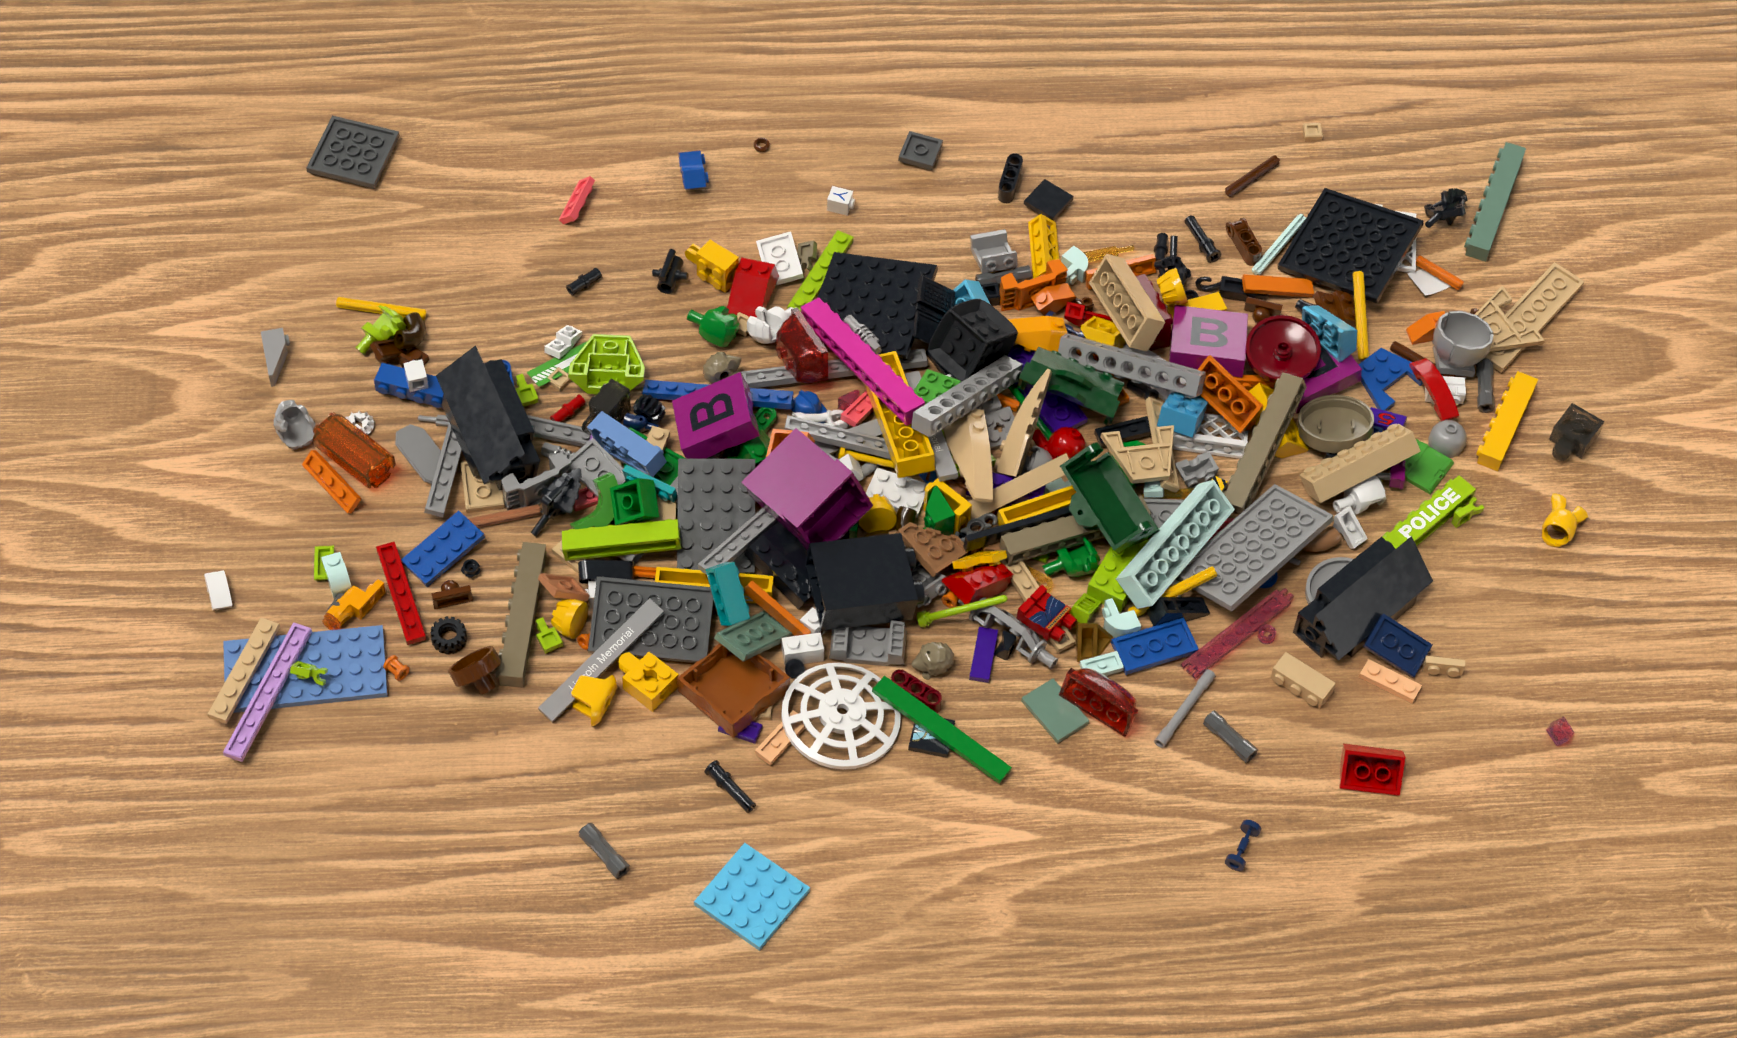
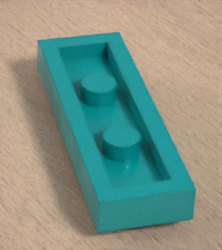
[622,465,678,503]

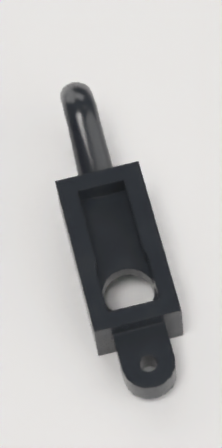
[1195,276,1269,302]

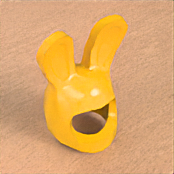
[1542,493,1588,547]

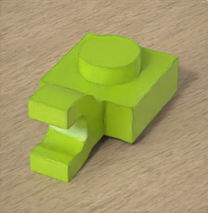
[515,374,539,407]
[1451,497,1484,528]
[536,617,563,654]
[290,661,328,686]

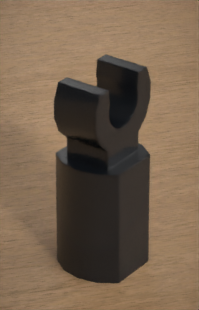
[1126,379,1159,400]

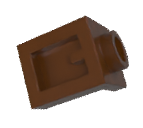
[399,347,429,368]

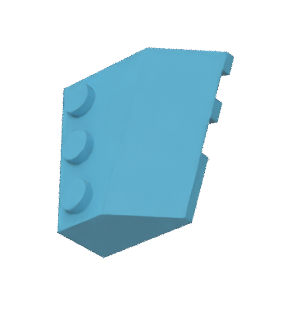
[1302,305,1357,363]

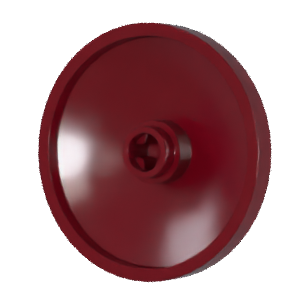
[1246,315,1321,383]

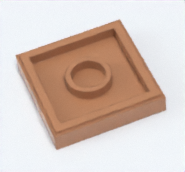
[538,573,590,601]

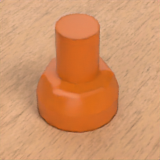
[577,633,590,650]

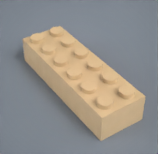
[1089,254,1165,351]
[1299,424,1421,503]

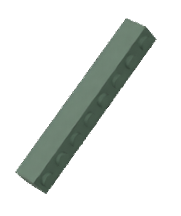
[1464,142,1526,262]

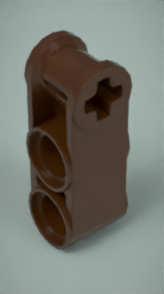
[1225,217,1262,266]

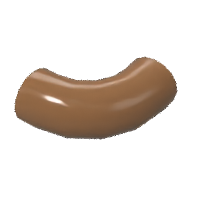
[1302,526,1342,552]

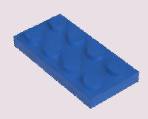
[401,511,485,587]
[1111,617,1199,675]

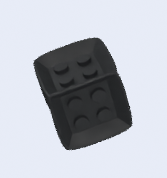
[928,299,1018,382]

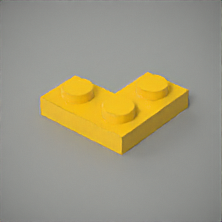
[952,550,1007,572]

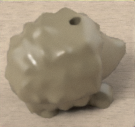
[703,352,742,384]
[911,642,954,680]

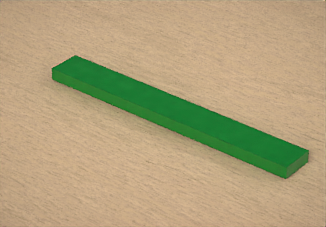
[872,675,1012,784]

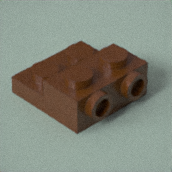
[1313,290,1356,328]

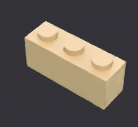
[1270,652,1336,709]

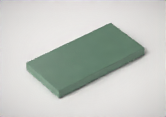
[714,611,792,661]

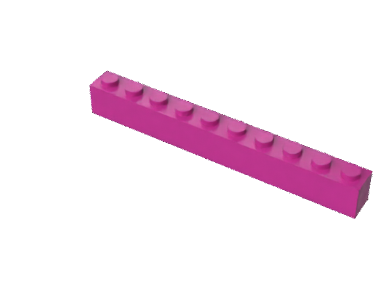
[801,298,925,426]

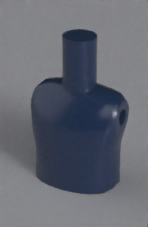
[623,413,660,433]

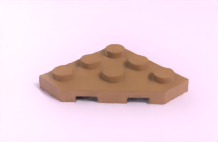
[896,523,970,577]

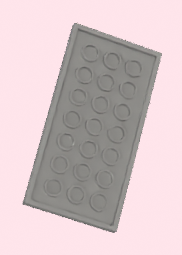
[1176,484,1334,611]

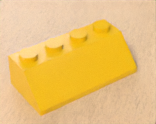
[1249,383,1309,459]

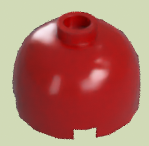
[1047,427,1086,459]

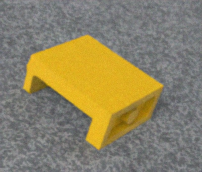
[923,478,972,535]

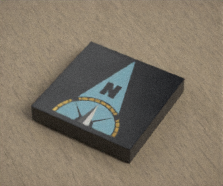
[908,718,955,758]

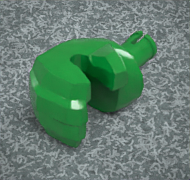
[687,306,740,347]
[1042,537,1101,577]

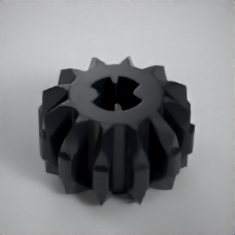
[633,394,666,424]

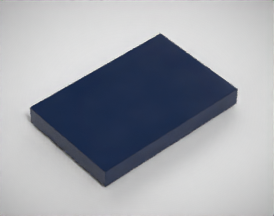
[1363,613,1433,678]

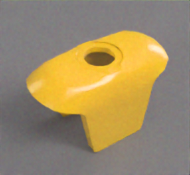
[571,675,617,727]

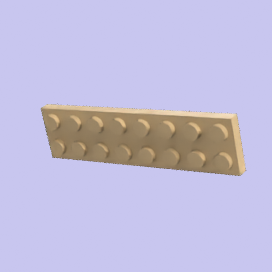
[1485,262,1585,373]

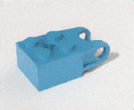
[1157,392,1208,438]

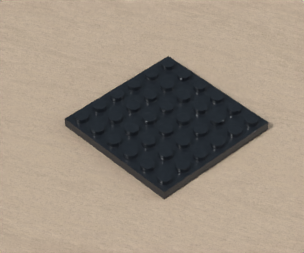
[1278,188,1423,303]
[802,252,938,360]

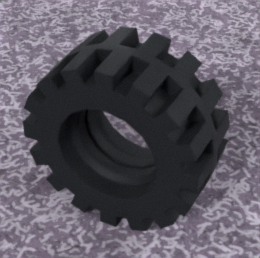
[430,616,467,654]

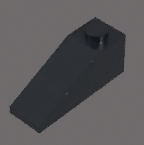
[1146,597,1210,626]

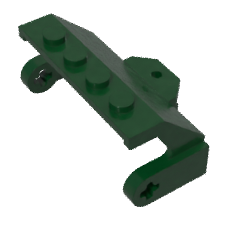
[1017,347,1125,426]
[1060,442,1160,554]

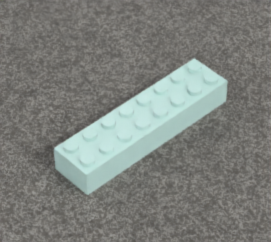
[1116,480,1235,609]

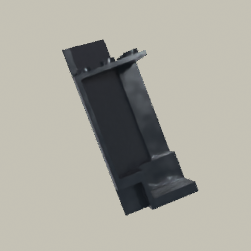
[436,345,540,491]
[1293,536,1433,661]

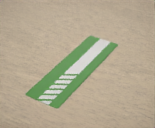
[527,342,587,387]

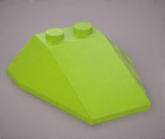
[568,334,645,396]

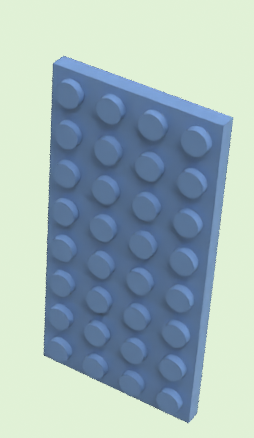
[223,625,388,713]

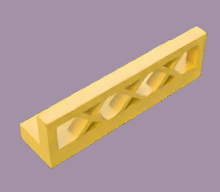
[1028,214,1059,279]

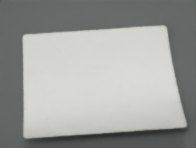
[1407,269,1450,296]

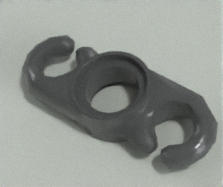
[955,513,998,542]

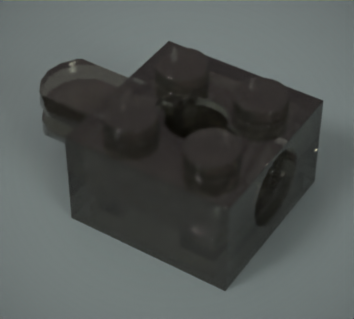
[581,378,631,436]
[1549,403,1605,461]

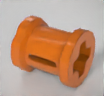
[941,590,959,608]
[383,655,410,681]

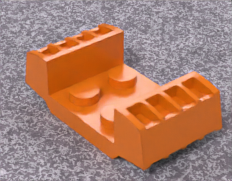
[999,259,1068,311]

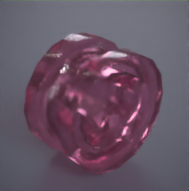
[1257,624,1276,644]

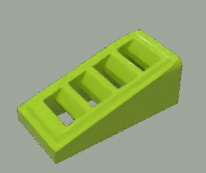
[1070,593,1101,623]

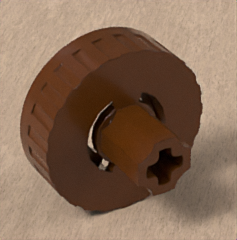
[448,646,501,694]

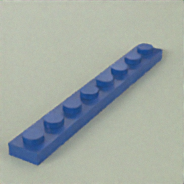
[642,380,794,409]

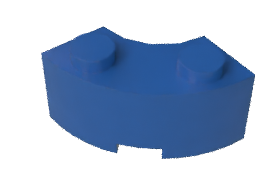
[678,150,709,189]

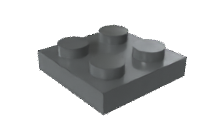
[898,131,943,170]

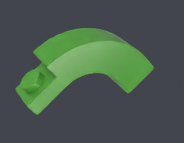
[570,472,618,529]

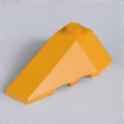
[1008,316,1067,352]

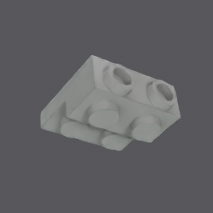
[911,562,948,608]

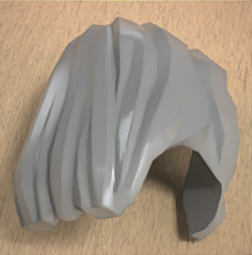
[274,400,316,450]

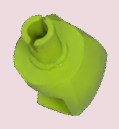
[355,305,406,355]

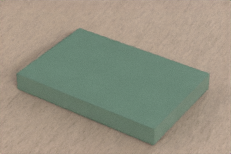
[1021,678,1089,744]

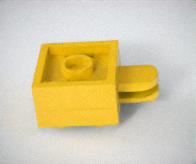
[685,240,739,293]
[618,652,679,712]

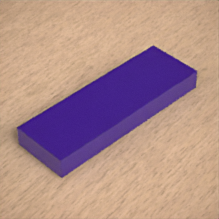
[969,627,998,683]

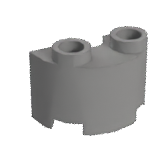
[1175,451,1219,489]

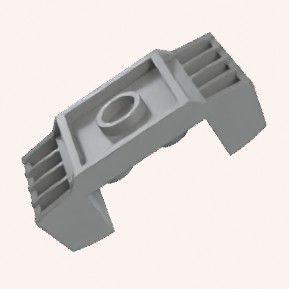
[501,452,572,510]
[829,620,907,666]

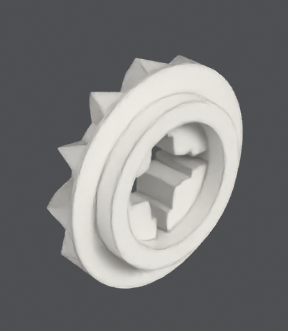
[343,411,374,438]

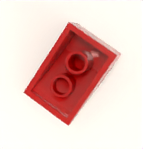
[727,257,779,318]

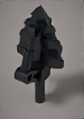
[1424,188,1468,228]
[1154,235,1191,288]
[531,468,582,537]

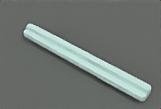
[1252,214,1306,275]

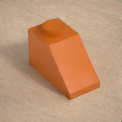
[1031,283,1077,316]
[1406,311,1445,345]

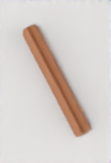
[468,504,541,528]

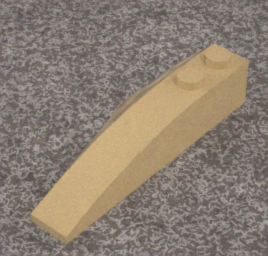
[994,369,1052,478]
[943,408,993,502]

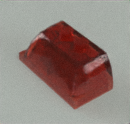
[776,307,828,383]
[1059,668,1139,737]

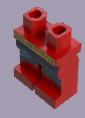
[1016,584,1077,642]

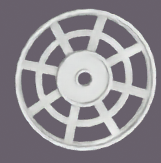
[781,663,901,770]

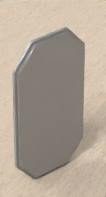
[395,424,441,484]

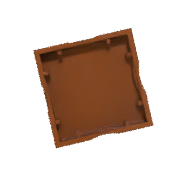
[677,643,790,738]

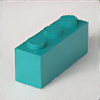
[705,562,750,626]

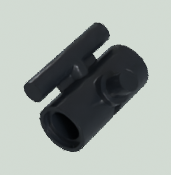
[652,249,689,294]

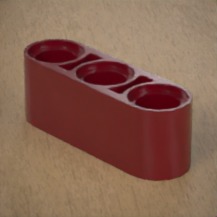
[891,669,942,713]

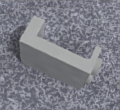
[970,229,1017,274]

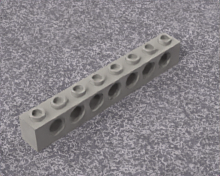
[1058,333,1206,398]
[911,355,1023,437]

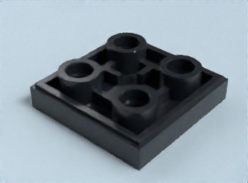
[1024,179,1074,221]

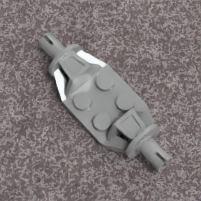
[958,597,1058,669]

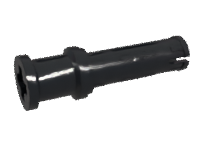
[1184,215,1221,263]
[704,760,756,813]

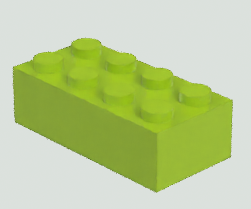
[1087,539,1149,613]

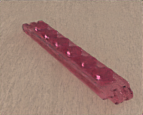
[1180,588,1294,679]

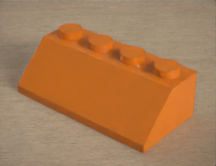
[1198,355,1263,433]

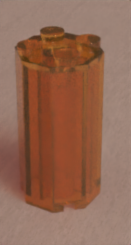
[313,412,396,488]

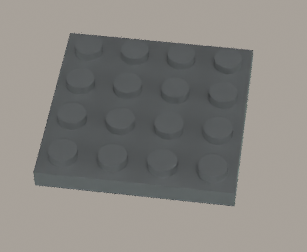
[306,115,400,189]

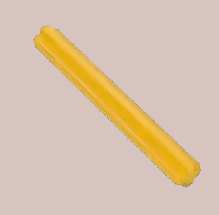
[1353,271,1369,360]
[336,297,427,320]
[1128,566,1217,617]

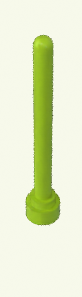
[917,595,1008,628]

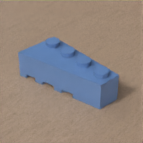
[587,411,667,477]

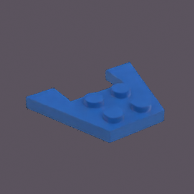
[1358,348,1423,411]

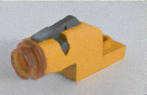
[322,579,386,630]

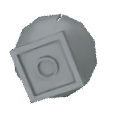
[1432,311,1494,377]

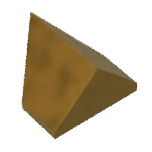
[1075,623,1113,662]

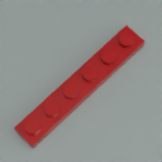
[376,541,426,645]

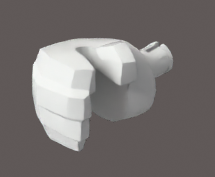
[747,306,797,344]
[1333,475,1386,514]

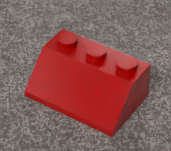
[942,562,1014,604]
[1339,743,1406,796]

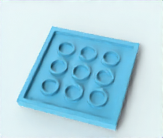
[694,843,810,951]

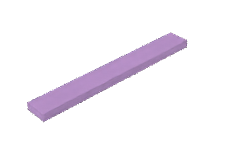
[223,622,312,762]

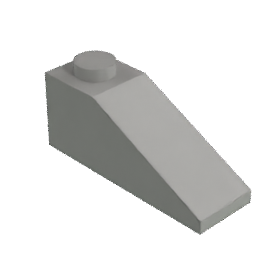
[261,328,290,387]

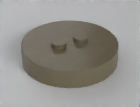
[1298,395,1374,453]

